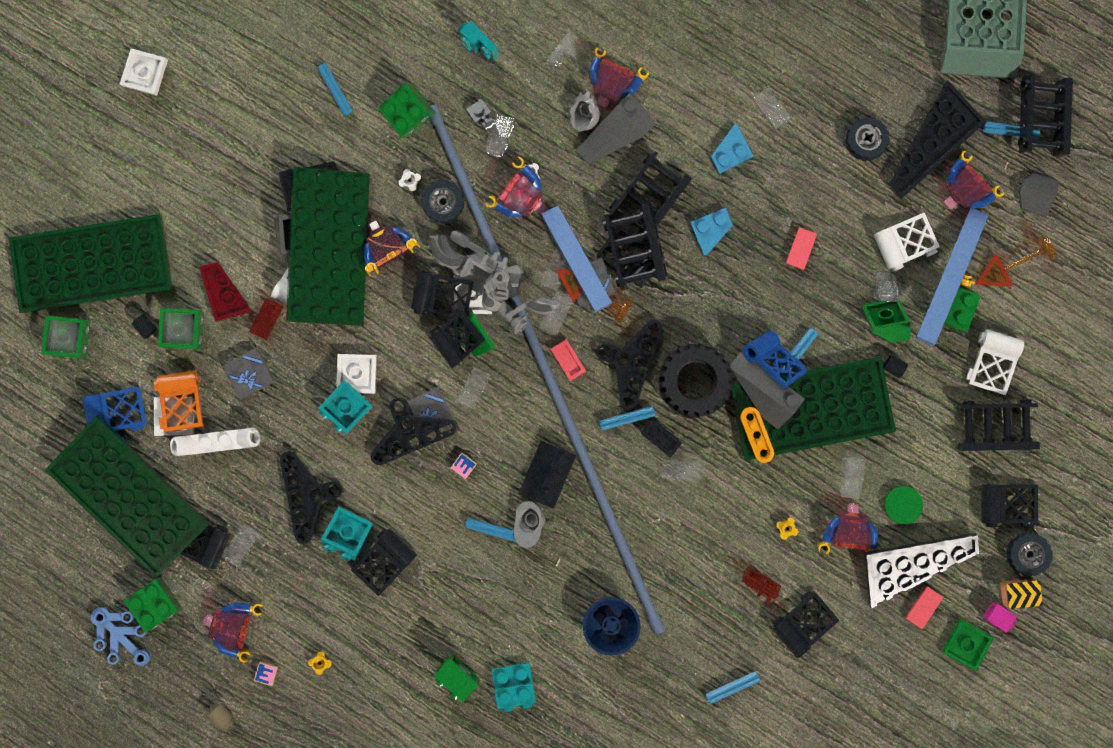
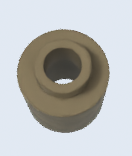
[207,703,235,732]

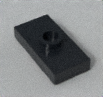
[641,419,682,458]

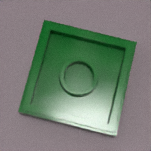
[941,619,994,671]

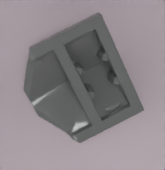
[1019,173,1059,217]

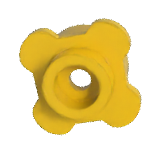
[960,273,975,288]
[776,518,798,540]
[308,651,332,675]

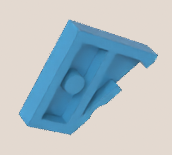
[711,124,753,174]
[690,208,733,257]

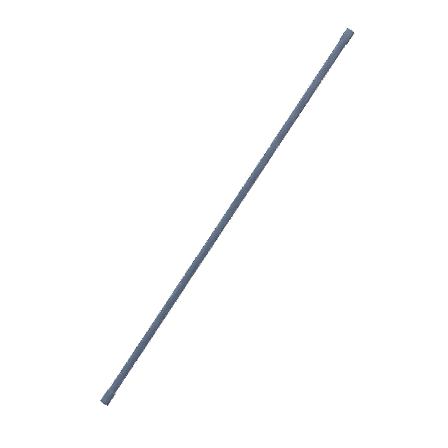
[430,104,665,635]

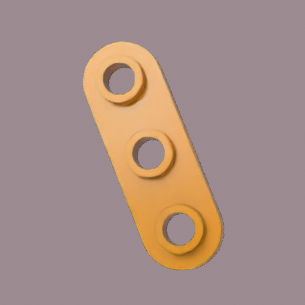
[740,407,774,463]

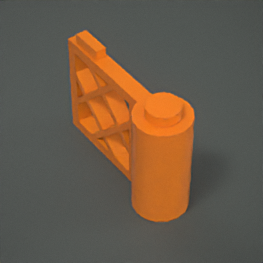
[154,370,204,433]

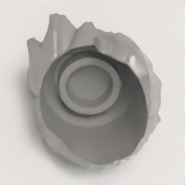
[569,91,600,132]

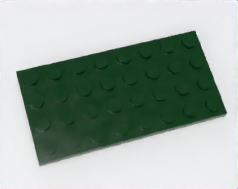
[286,167,370,326]
[8,214,173,313]
[731,357,896,461]
[45,415,210,578]

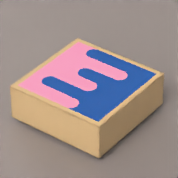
[451,453,477,479]
[254,661,279,686]

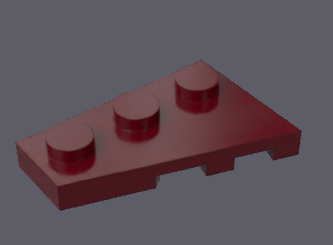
[199,262,253,322]

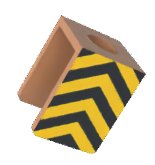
[1000,578,1043,609]

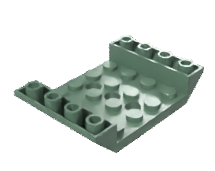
[940,0,1027,79]

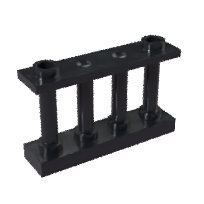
[1018,74,1073,157]
[609,151,692,242]
[603,204,669,291]
[956,399,1040,451]

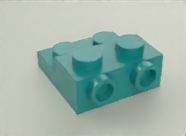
[458,21,499,62]
[318,380,373,434]
[320,506,373,561]
[492,662,536,712]

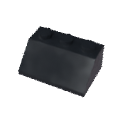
[519,440,576,509]

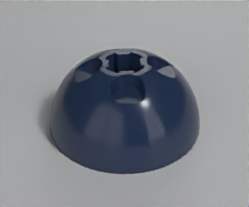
[583,597,641,656]

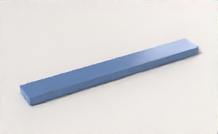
[916,208,989,346]

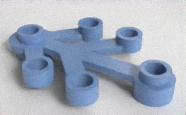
[91,607,151,666]

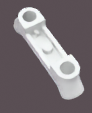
[170,428,261,456]

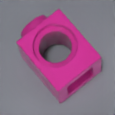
[982,602,1017,633]

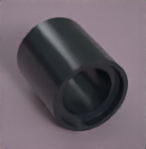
[132,314,158,339]
[883,354,908,379]

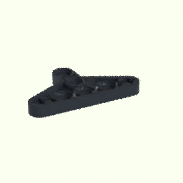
[596,320,662,410]
[371,397,458,465]
[280,451,343,544]

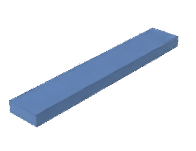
[541,206,612,313]

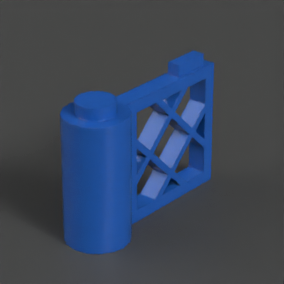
[743,331,807,389]
[82,387,147,431]

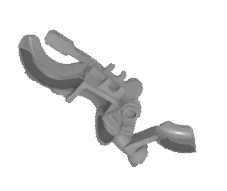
[429,230,563,334]

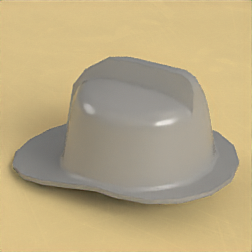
[514,501,545,548]

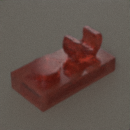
[249,298,284,340]
[741,566,781,603]

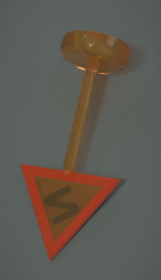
[975,234,1057,286]
[556,270,633,324]

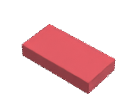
[785,227,817,270]
[550,339,586,381]
[905,586,943,629]

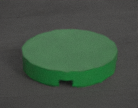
[884,486,923,524]

